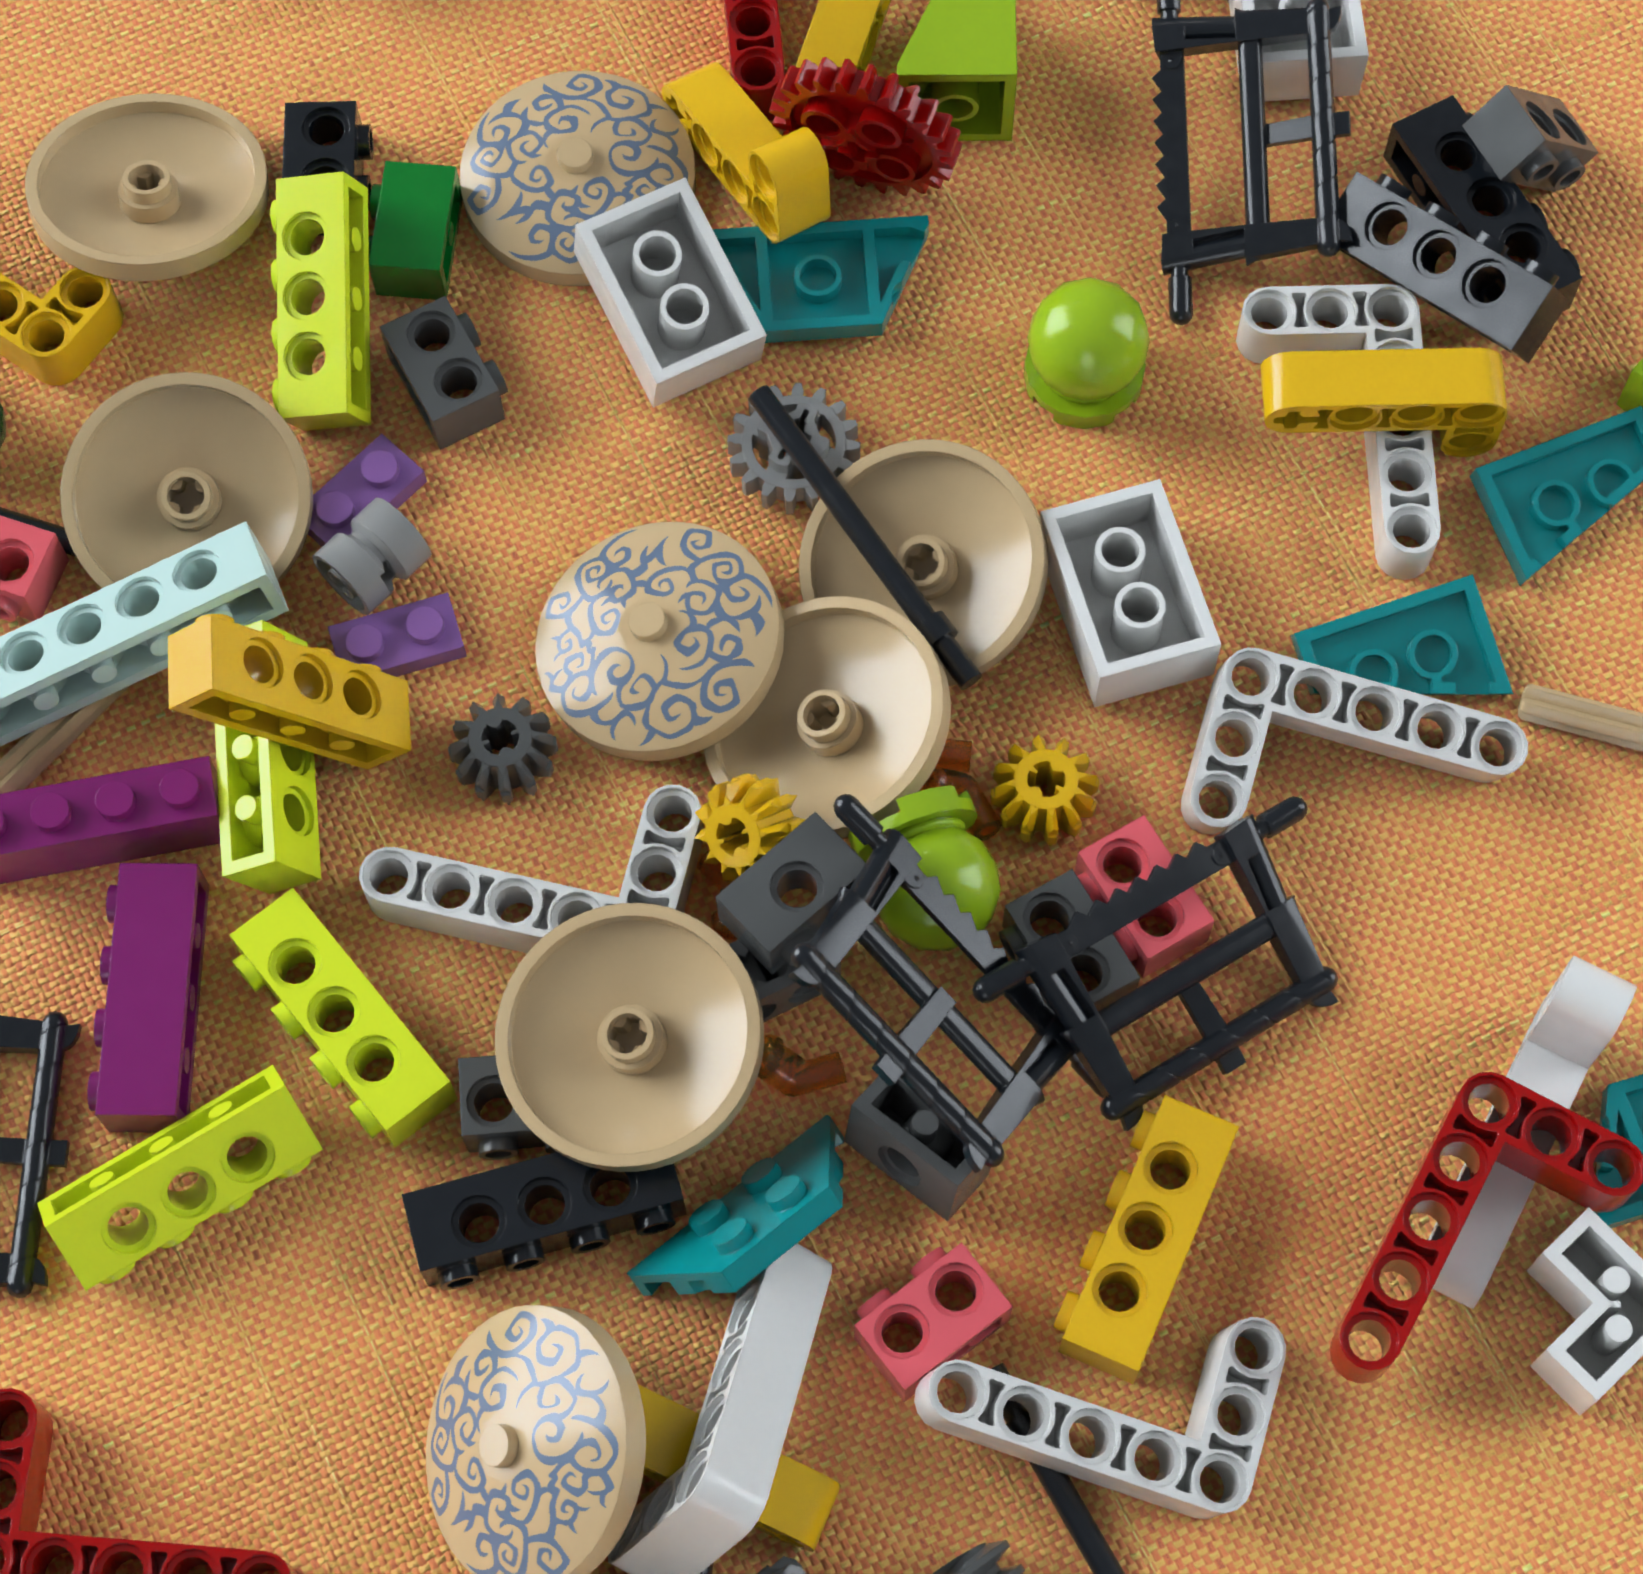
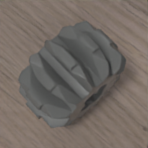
[448,693,558,805]

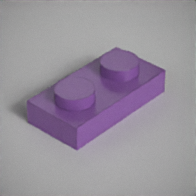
[308,434,427,546]
[328,592,467,677]

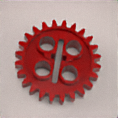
[769,57,963,196]

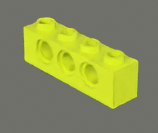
[270,171,371,431]
[215,620,322,894]
[230,888,458,1148]
[37,1065,323,1291]

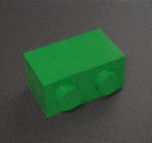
[369,161,463,300]

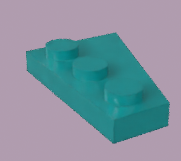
[1470,406,1643,586]

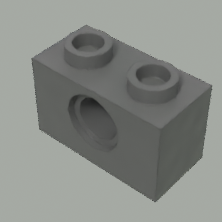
[716,812,865,974]
[844,1076,991,1222]

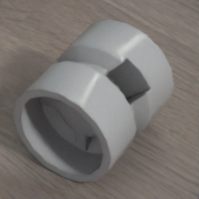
[312,497,432,615]

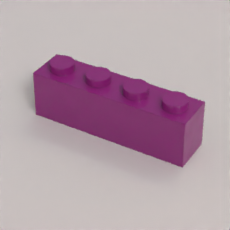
[0,756,220,884]
[87,863,209,1133]

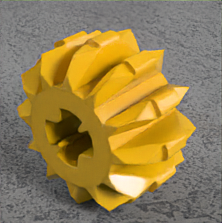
[990,734,1099,847]
[694,773,805,881]

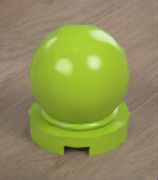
[1023,277,1150,429]
[848,785,1001,951]

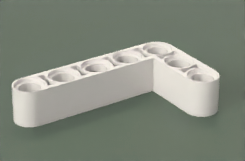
[1236,284,1441,580]
[1181,647,1528,835]
[359,785,704,953]
[1428,955,1637,1309]
[608,1243,832,1574]
[914,1317,1286,1519]

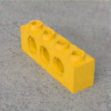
[168,614,411,770]
[1053,1095,1240,1384]

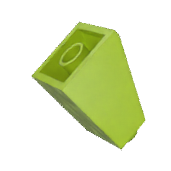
[896,0,1017,141]

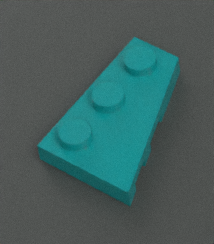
[1290,574,1513,695]

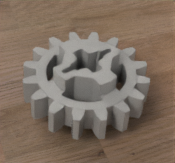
[727,383,860,515]

